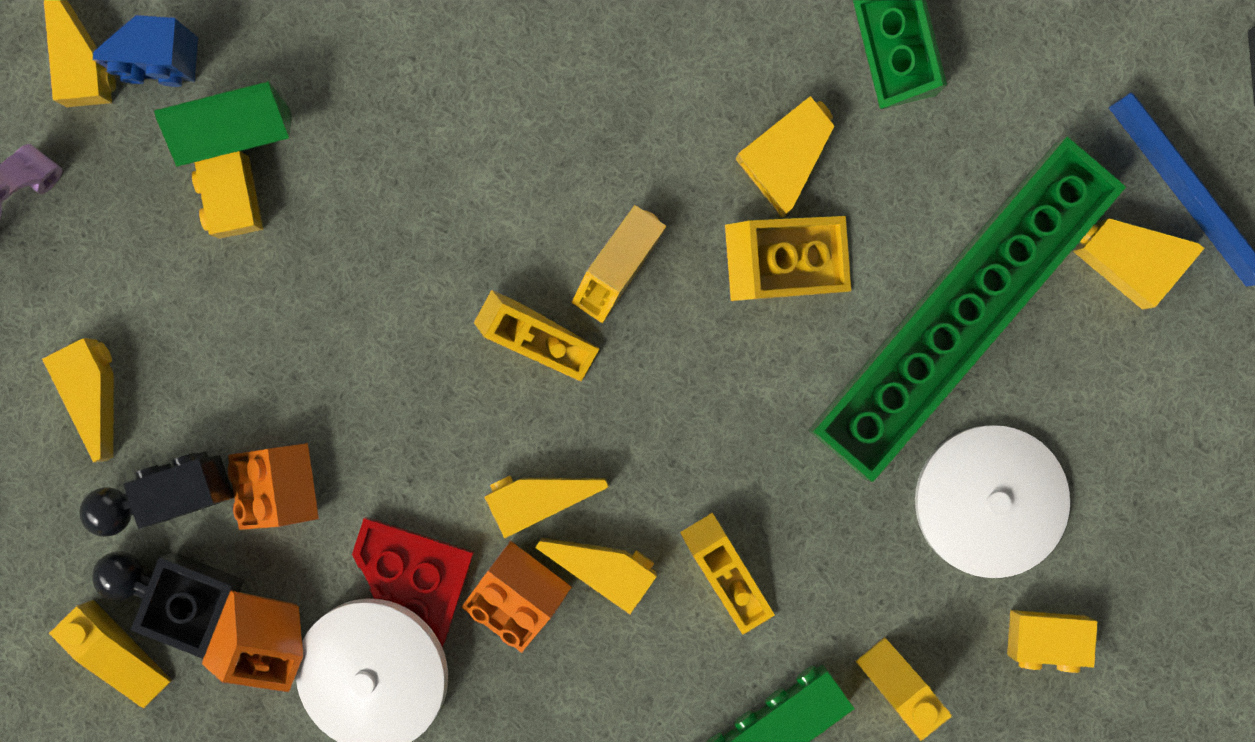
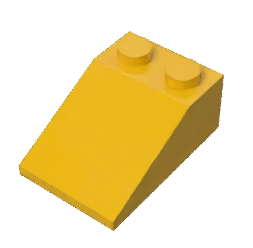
[725,216,851,301]

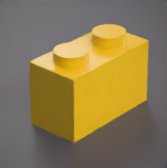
[192,151,263,239]
[1007,610,1097,673]

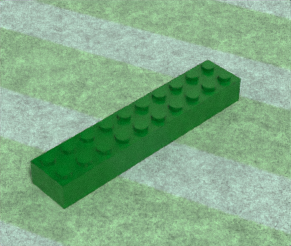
[808,136,1126,483]

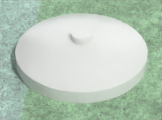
[915,425,1070,578]
[296,598,448,742]

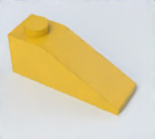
[44,0,116,107]
[474,290,599,381]
[42,338,114,462]
[484,475,609,539]
[680,512,775,635]
[535,538,657,614]
[49,600,172,708]

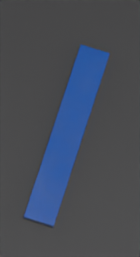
[1108,93,1255,287]

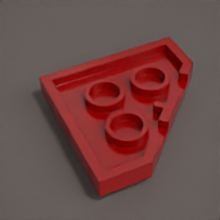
[352,517,474,649]

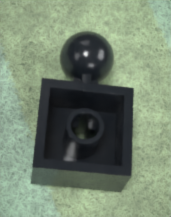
[80,451,234,537]
[92,551,244,659]

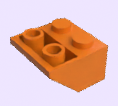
[228,443,319,530]
[461,541,572,653]
[202,591,303,692]

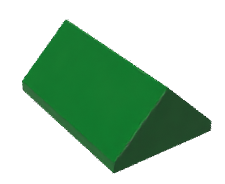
[853,0,947,109]
[154,81,292,167]

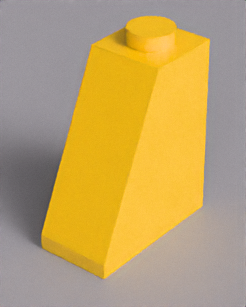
[736,96,834,218]
[571,205,666,324]
[1073,218,1205,310]
[856,637,952,741]

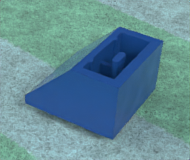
[93,15,198,87]

